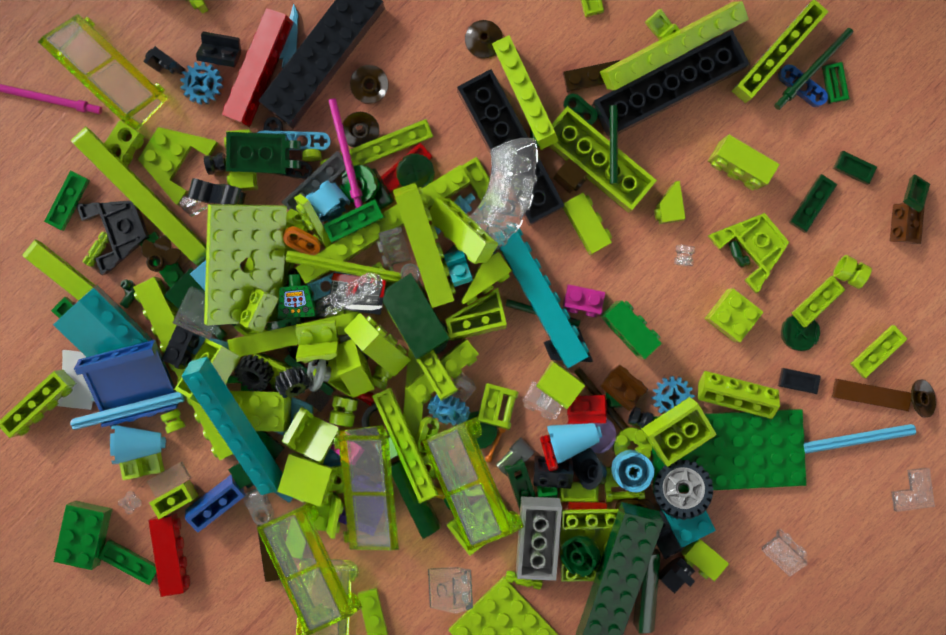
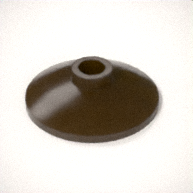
[465,20,503,58]
[350,65,388,104]
[342,111,379,148]
[911,379,936,418]

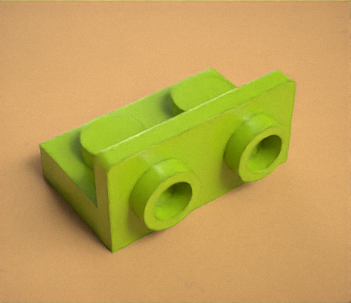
[240,288,279,333]

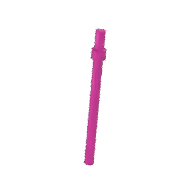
[0,84,102,114]
[328,98,363,208]

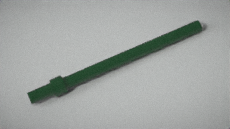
[774,28,853,110]

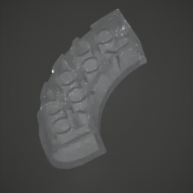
[464,138,538,257]

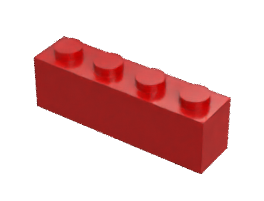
[148,513,190,597]

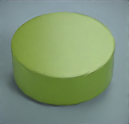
[302,149,322,162]

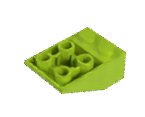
[461,252,512,305]

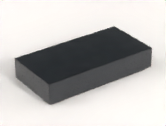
[778,368,821,394]

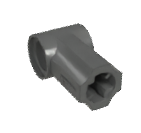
[496,438,535,476]

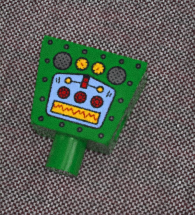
[278,274,317,319]

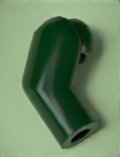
[729,241,750,267]
[119,279,135,309]

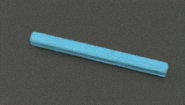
[70,392,185,430]
[804,424,916,453]

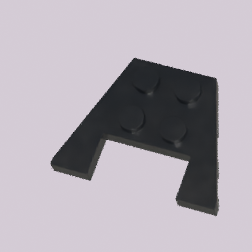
[76,201,149,275]

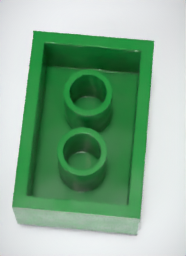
[599,300,662,360]
[53,501,113,570]

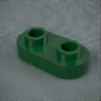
[563,94,597,126]

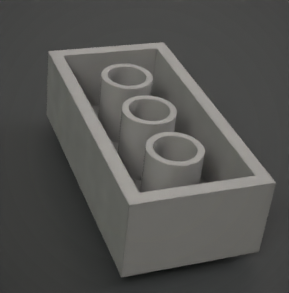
[516,496,562,581]

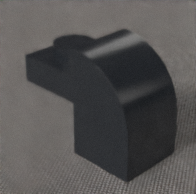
[656,510,682,559]
[659,557,695,594]

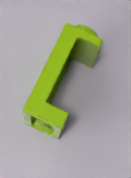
[277,453,338,507]

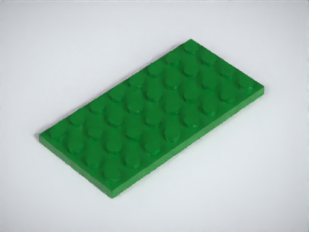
[651,409,807,493]

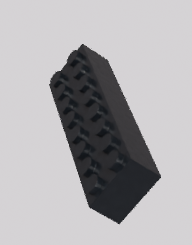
[258,0,385,128]
[591,30,750,139]
[457,69,565,226]

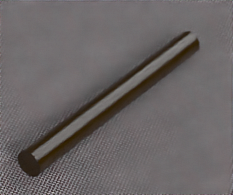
[574,367,628,431]

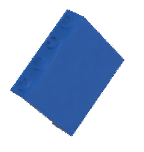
[74,340,178,427]

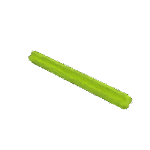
[286,251,401,283]

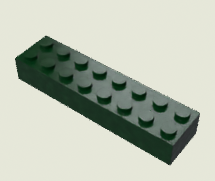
[575,502,664,635]

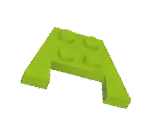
[138,127,218,206]
[708,213,789,293]

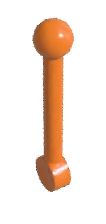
[485,427,506,463]

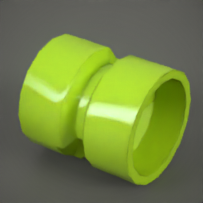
[833,255,872,289]
[328,395,359,427]

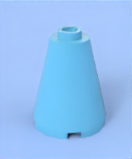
[547,423,603,464]
[110,425,166,464]

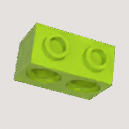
[104,120,145,166]

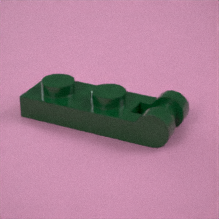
[504,459,536,511]

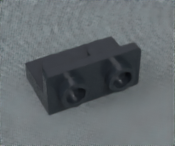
[196,31,241,68]
[143,46,186,75]
[161,324,201,369]
[533,456,574,489]

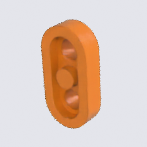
[283,226,320,255]

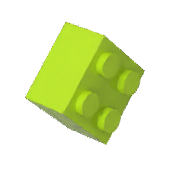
[704,288,764,343]

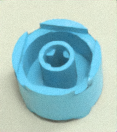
[305,180,350,225]
[611,450,654,492]

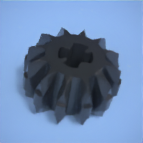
[275,366,310,399]

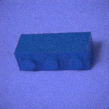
[185,475,245,533]

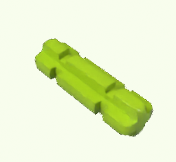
[83,231,109,267]
[505,571,543,590]

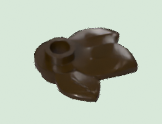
[141,235,181,272]

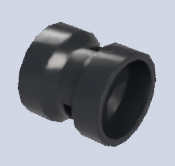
[204,152,226,175]
[628,406,653,430]

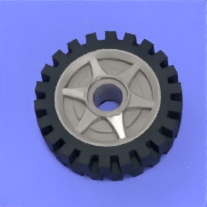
[654,460,713,520]

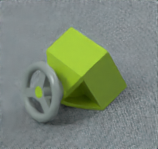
[307,339,375,398]

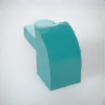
[444,250,473,287]

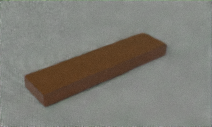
[832,379,911,412]

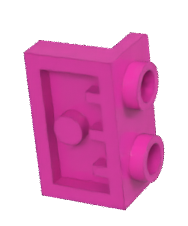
[563,284,605,318]

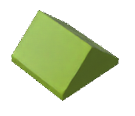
[536,360,585,409]

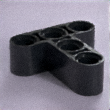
[187,178,246,205]

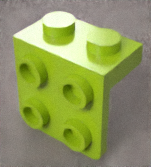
[282,407,340,462]

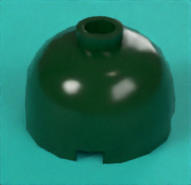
[561,535,601,577]

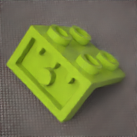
[295,320,339,363]
[306,492,343,539]

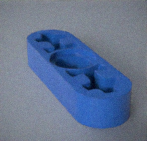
[778,64,828,107]

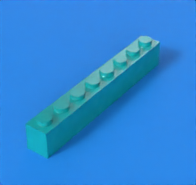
[492,222,589,369]
[181,357,283,495]

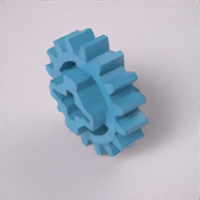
[180,62,224,105]
[651,376,695,413]
[427,395,470,426]

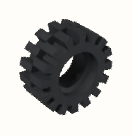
[234,355,274,391]

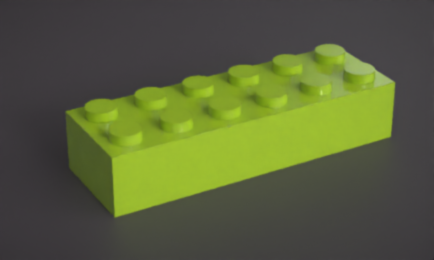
[548,106,657,213]
[393,183,456,308]

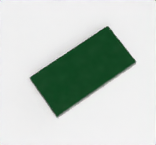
[383,273,450,360]

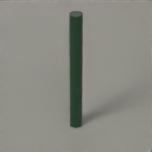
[610,105,618,184]
[505,299,581,327]

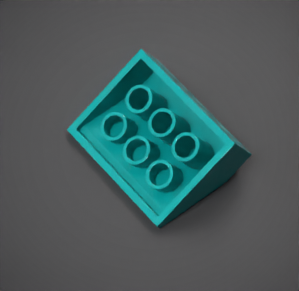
[53,285,153,357]

